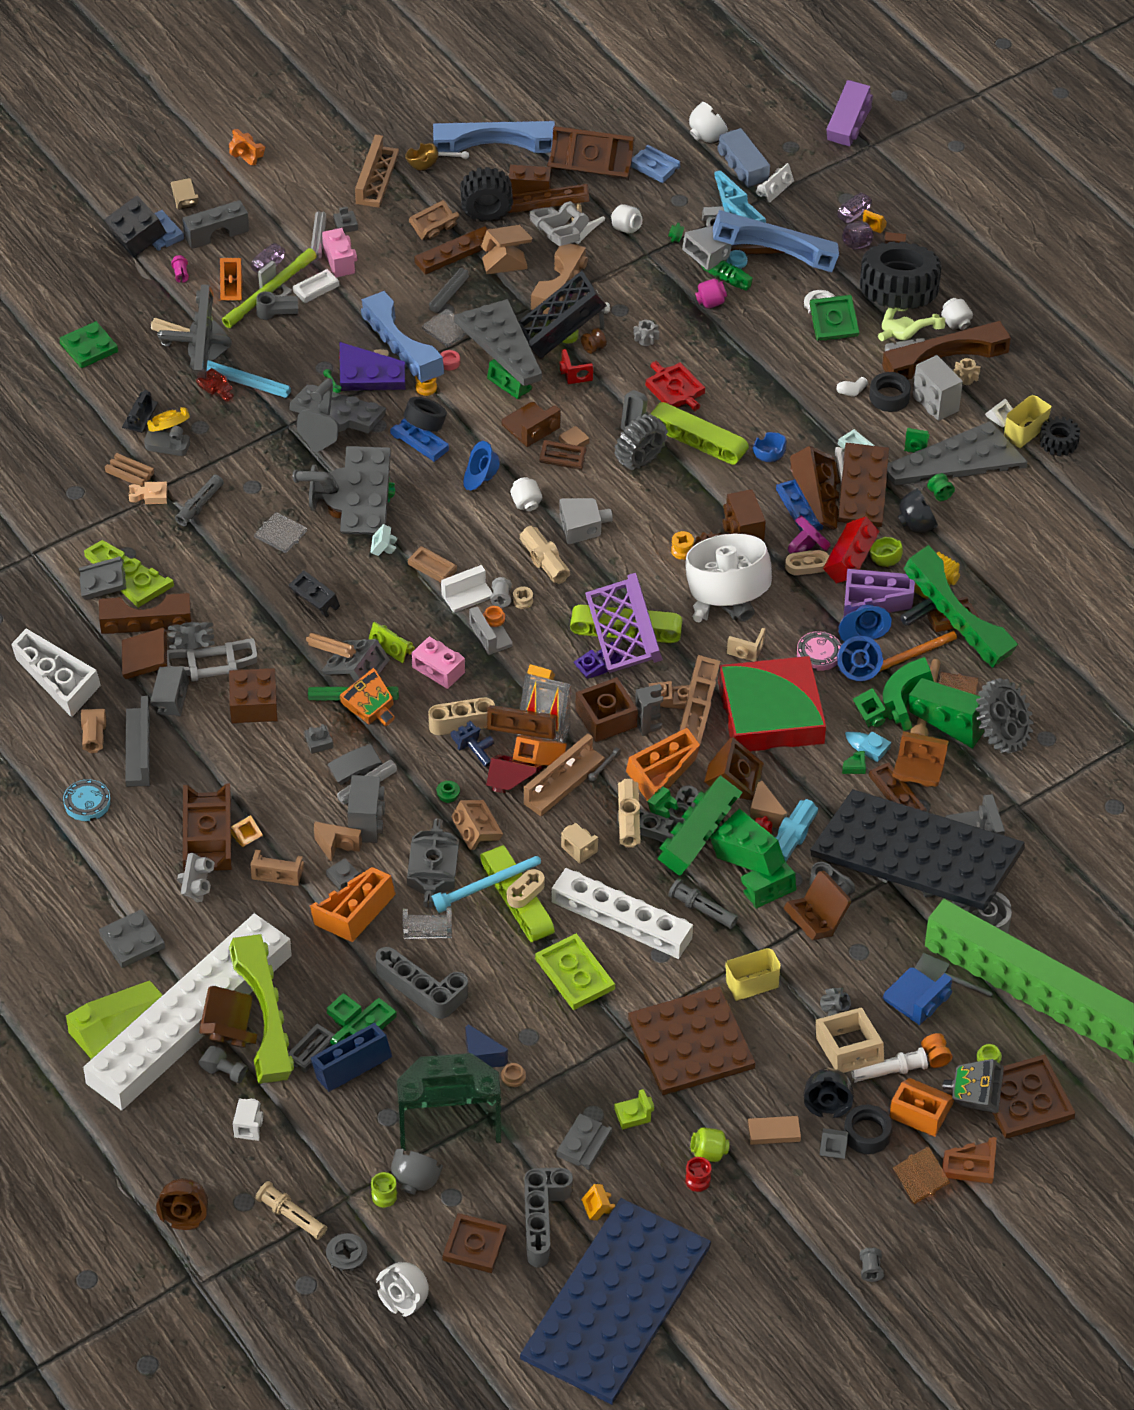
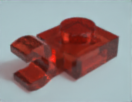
[196,368,234,402]

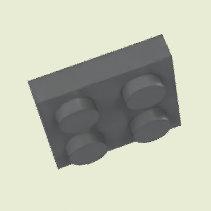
[99,909,165,968]

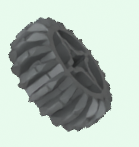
[614,414,668,470]

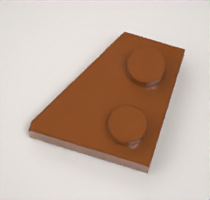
[942,1137,997,1184]

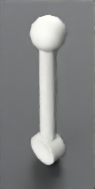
[438,151,469,159]

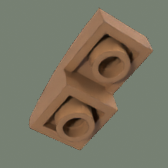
[649,681,690,709]

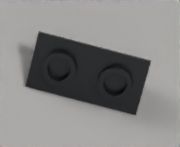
[122,390,158,433]

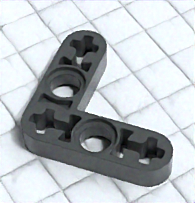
[617,785,699,842]

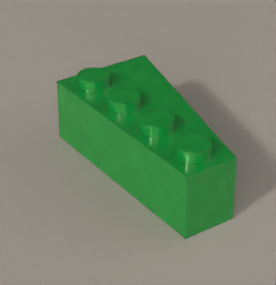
[657,775,743,876]

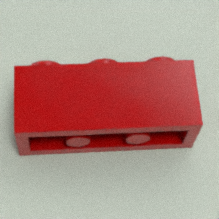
[823,516,880,584]

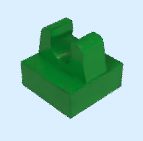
[647,786,678,818]
[326,993,362,1028]

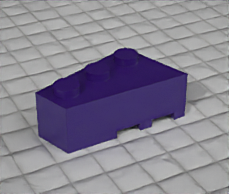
[340,342,405,391]

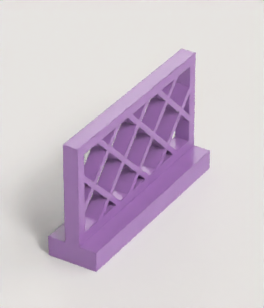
[585,573,663,673]

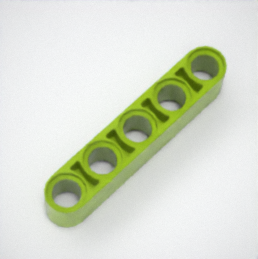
[649,402,749,465]
[570,605,683,643]
[480,845,555,942]

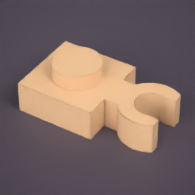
[129,482,167,504]

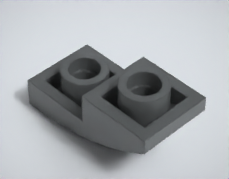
[327,744,383,785]

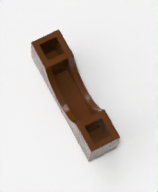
[99,593,192,634]

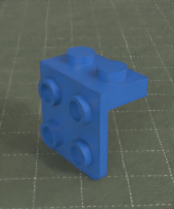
[883,968,952,1025]

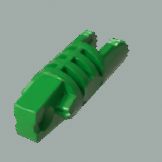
[701,260,753,291]

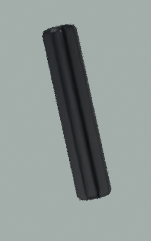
[900,587,955,626]

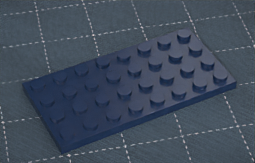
[520,1198,711,1405]

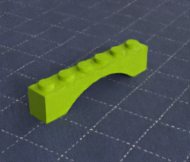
[229,934,294,1084]

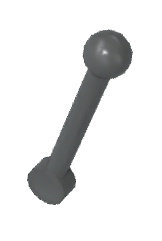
[588,747,621,782]

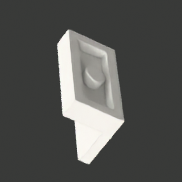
[441,565,493,613]

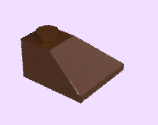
[704,737,764,801]

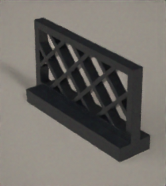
[518,271,607,359]

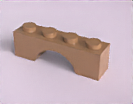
[531,243,588,314]

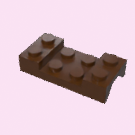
[547,126,635,180]
[183,783,232,872]

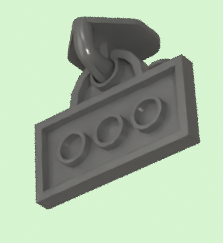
[157,284,232,378]
[289,378,386,452]
[293,446,391,535]

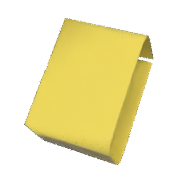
[1004,395,1052,448]
[725,948,780,1001]

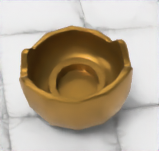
[405,143,438,171]

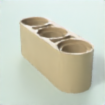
[429,698,495,735]

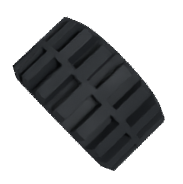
[460,167,513,222]

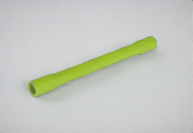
[222,248,317,328]

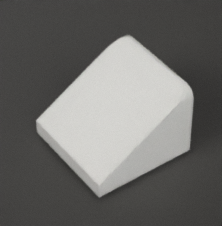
[985,399,1013,428]

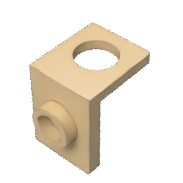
[171,178,199,209]
[727,628,766,662]

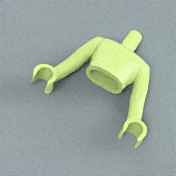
[878,307,945,341]

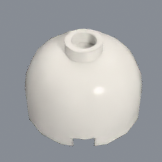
[689,102,728,143]
[377,1262,429,1316]

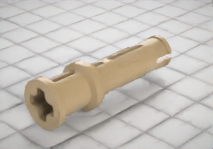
[256,1181,327,1240]

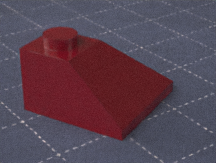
[486,754,545,793]

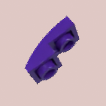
[574,642,624,679]

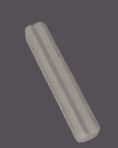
[311,211,327,260]
[337,760,397,805]

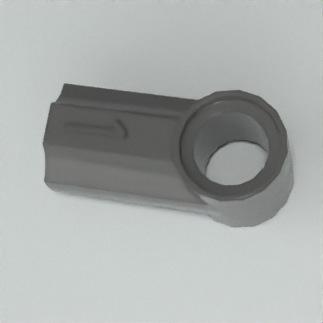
[256,291,298,320]

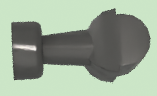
[198,1046,248,1084]

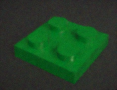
[809,295,859,341]
[59,321,118,369]

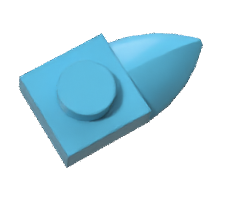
[845,732,891,762]

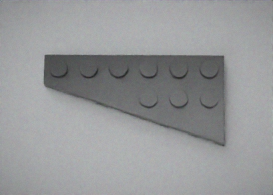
[454,299,542,386]
[887,421,1028,485]

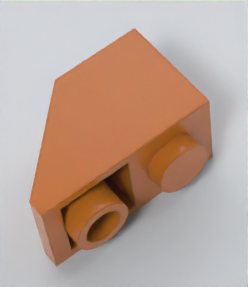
[513,735,567,766]

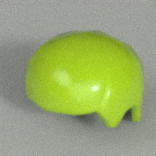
[869,537,903,567]

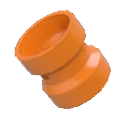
[921,1033,953,1068]

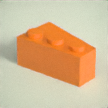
[626,728,700,801]

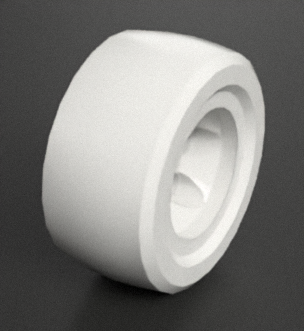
[686,534,772,606]

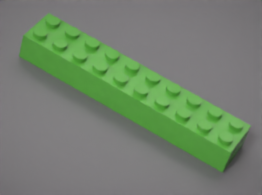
[925,899,1134,1063]

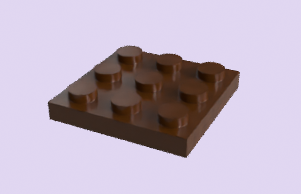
[992,1054,1076,1139]

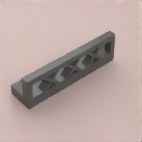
[125,696,150,787]

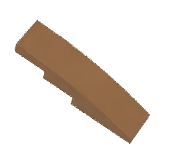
[679,655,721,744]

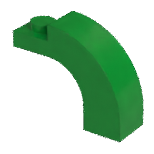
[883,657,934,731]

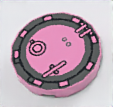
[797,631,841,671]

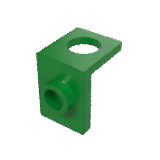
[904,428,930,453]

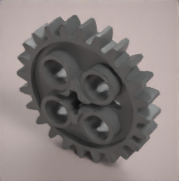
[976,678,1034,754]

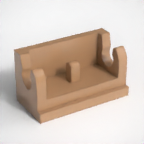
[251,850,304,886]

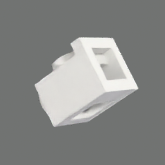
[233,1098,263,1141]

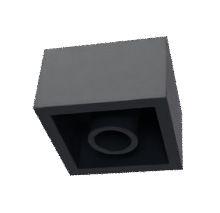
[104,195,167,257]

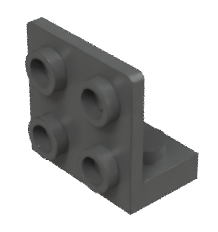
[322,639,390,682]
[945,794,1005,835]

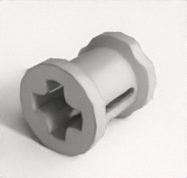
[491,577,512,607]

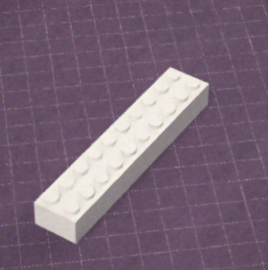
[83,913,291,1110]

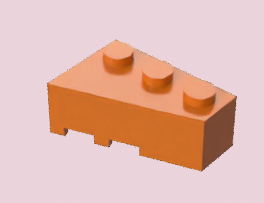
[310,867,396,942]

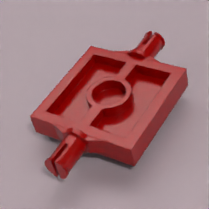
[645,361,705,411]

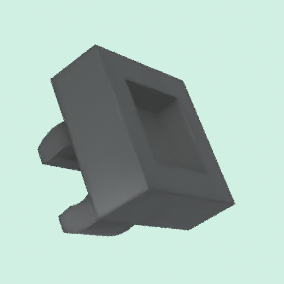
[333,206,358,233]
[304,724,333,754]
[820,1128,848,1159]

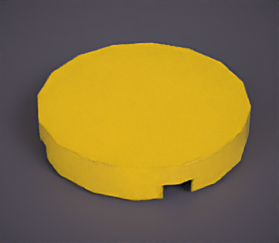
[147,407,190,432]

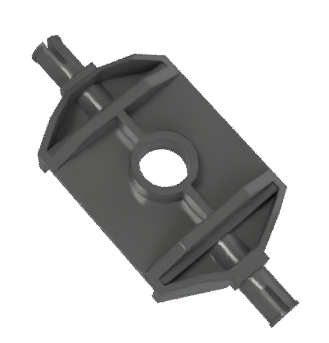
[407,818,459,908]

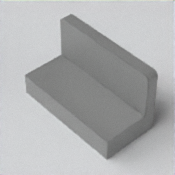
[469,606,513,655]

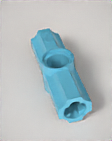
[776,799,818,862]

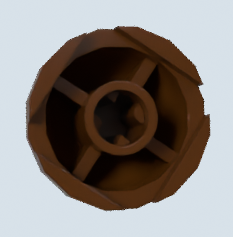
[156,1178,208,1230]

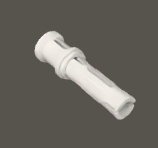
[851,1047,928,1082]

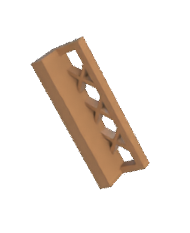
[355,135,399,208]
[524,734,605,816]

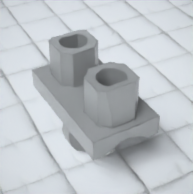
[177,853,215,902]

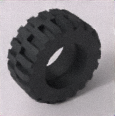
[860,241,942,309]

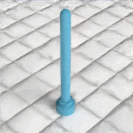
[431,856,541,913]

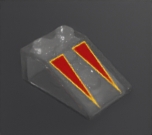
[518,674,571,743]

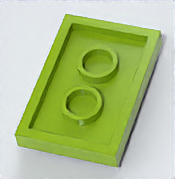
[535,933,615,1010]

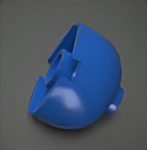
[837,636,883,681]

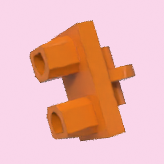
[229,129,265,166]

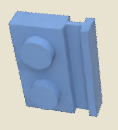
[631,145,680,183]
[152,210,184,251]

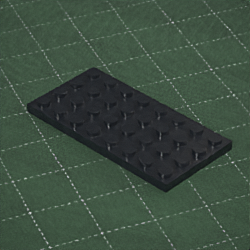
[810,789,1025,911]

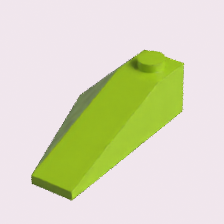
[66,980,163,1060]

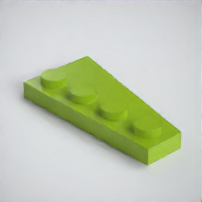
[84,540,174,608]

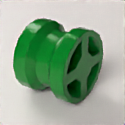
[927,473,955,501]

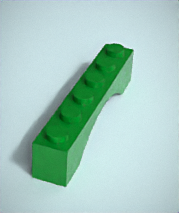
[904,545,1018,668]

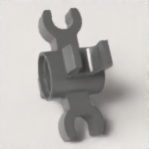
[168,622,215,649]

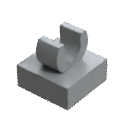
[702,207,724,227]

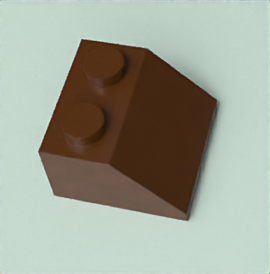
[509,165,553,195]

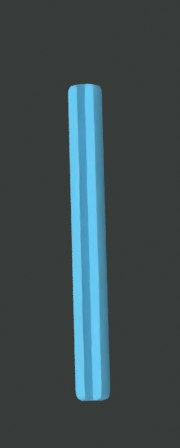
[192,360,291,398]

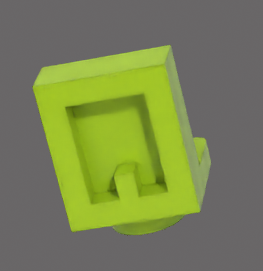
[614,1089,654,1130]

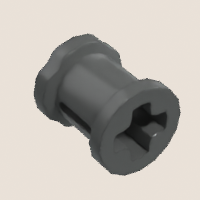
[859,1248,884,1282]

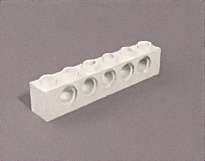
[552,868,693,959]

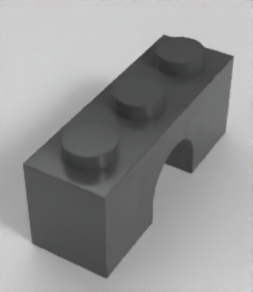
[182,200,249,249]

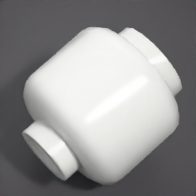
[611,205,643,233]
[942,298,973,330]
[510,477,542,511]

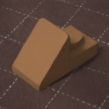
[314,822,362,861]

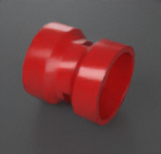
[685,1157,711,1192]

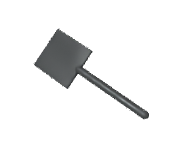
[915,953,993,997]

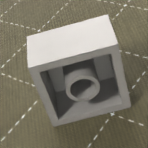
[913,355,963,421]

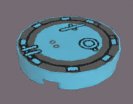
[63,779,111,821]

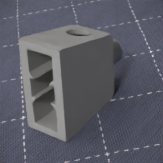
[682,226,732,270]
[559,498,613,544]

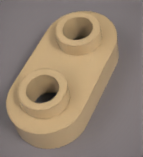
[785,550,829,575]

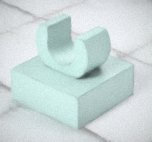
[371,524,397,556]

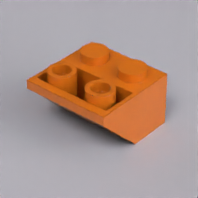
[890,1078,954,1137]

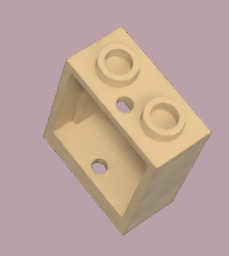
[816,1007,884,1073]

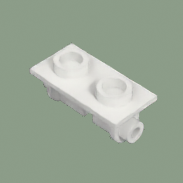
[756,163,794,203]

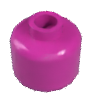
[695,278,727,309]

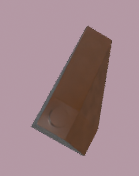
[790,446,840,530]

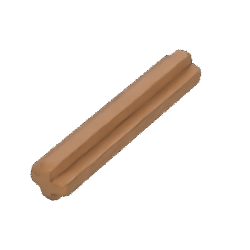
[306,633,356,658]

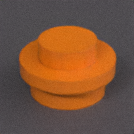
[483,606,505,627]

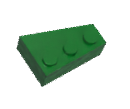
[909,678,985,749]
[710,808,785,876]

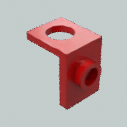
[559,349,593,384]

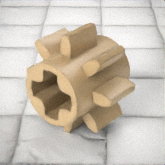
[954,358,980,385]

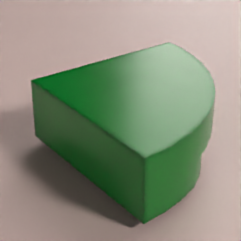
[842,751,866,774]

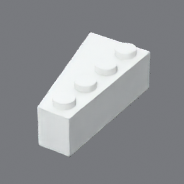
[11,629,101,717]

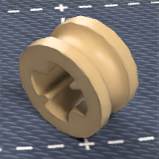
[513,587,533,609]

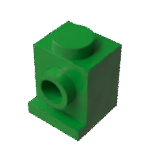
[853,688,888,728]

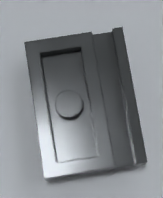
[79,557,126,600]
[557,1114,612,1170]

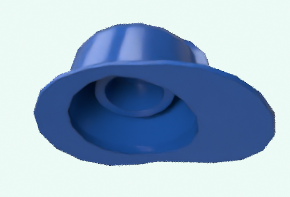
[463,441,500,491]
[839,604,891,641]

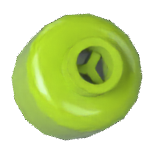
[690,1127,729,1162]

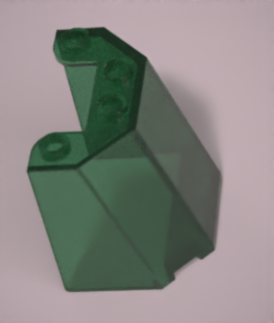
[397,1053,501,1151]

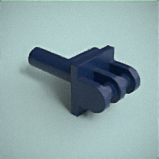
[450,721,494,767]

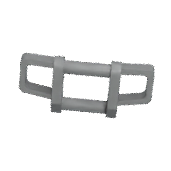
[530,202,589,246]
[167,638,258,681]

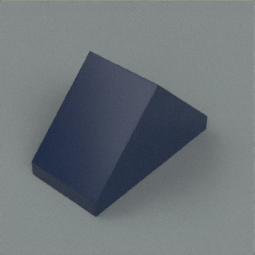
[465,1024,508,1070]

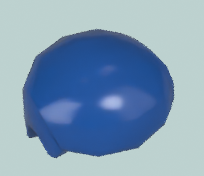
[753,432,787,463]

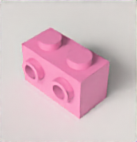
[322,228,357,278]
[412,636,465,689]

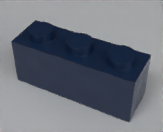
[311,1023,392,1092]

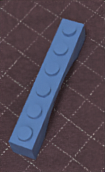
[433,121,555,153]
[713,210,839,272]
[361,291,444,383]

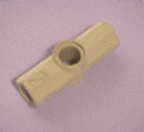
[520,526,570,584]
[618,779,641,847]

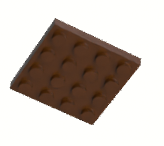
[628,986,756,1096]

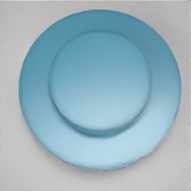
[727,250,747,269]

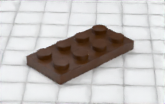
[838,442,889,527]

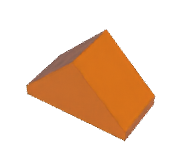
[220,258,243,300]

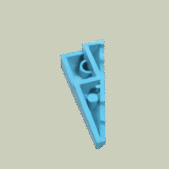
[714,170,766,223]

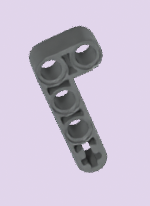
[375,947,468,1019]
[524,1168,573,1268]

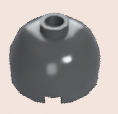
[391,1149,443,1194]

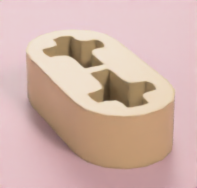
[507,869,545,908]

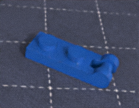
[390,418,449,462]

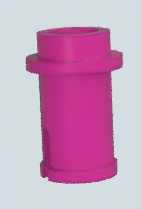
[171,255,189,283]

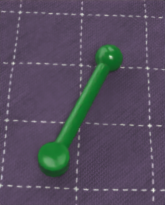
[323,369,342,393]

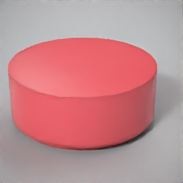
[440,350,460,370]

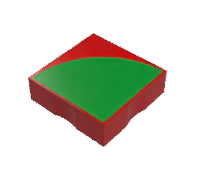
[718,656,826,752]

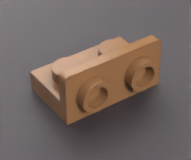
[452,800,503,850]

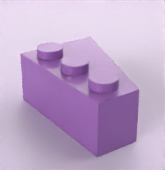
[827,80,873,146]
[843,569,915,618]

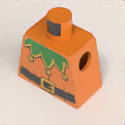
[340,668,395,726]

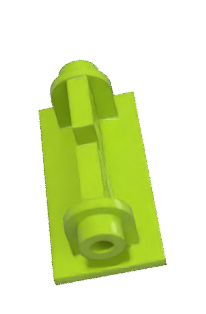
[369,622,415,663]

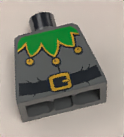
[943,1059,1004,1113]

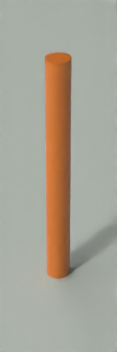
[879,631,957,672]

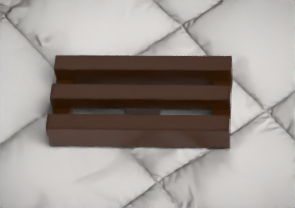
[539,440,587,470]

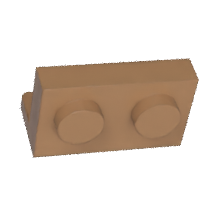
[409,200,460,240]

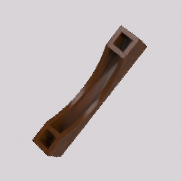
[882,321,1011,380]

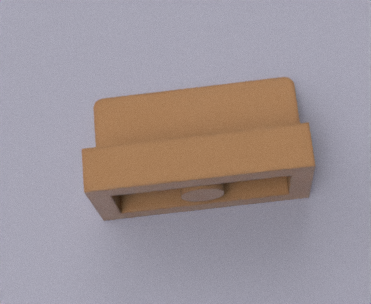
[481,225,533,252]

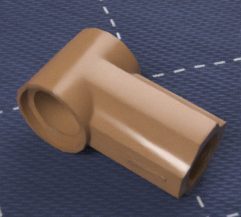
[81,709,106,753]

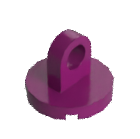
[788,515,831,554]

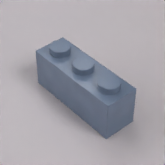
[717,128,770,187]

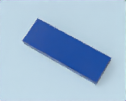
[776,479,823,532]

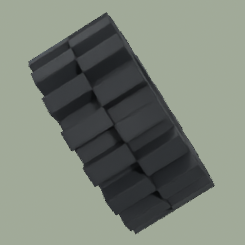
[1039,416,1080,456]

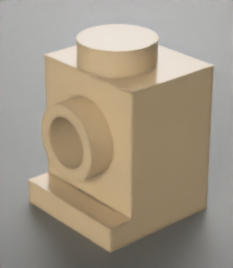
[561,823,598,864]

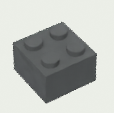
[347,775,386,843]

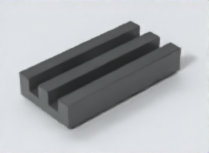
[288,1023,335,1073]

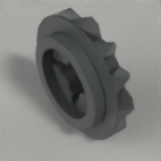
[326,1233,367,1272]

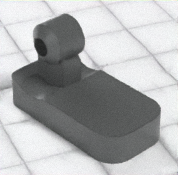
[621,390,648,430]
[144,426,190,456]

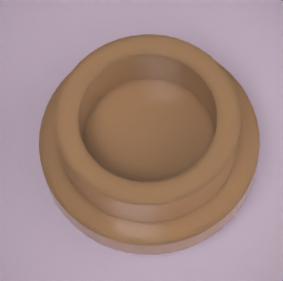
[501,1063,526,1087]

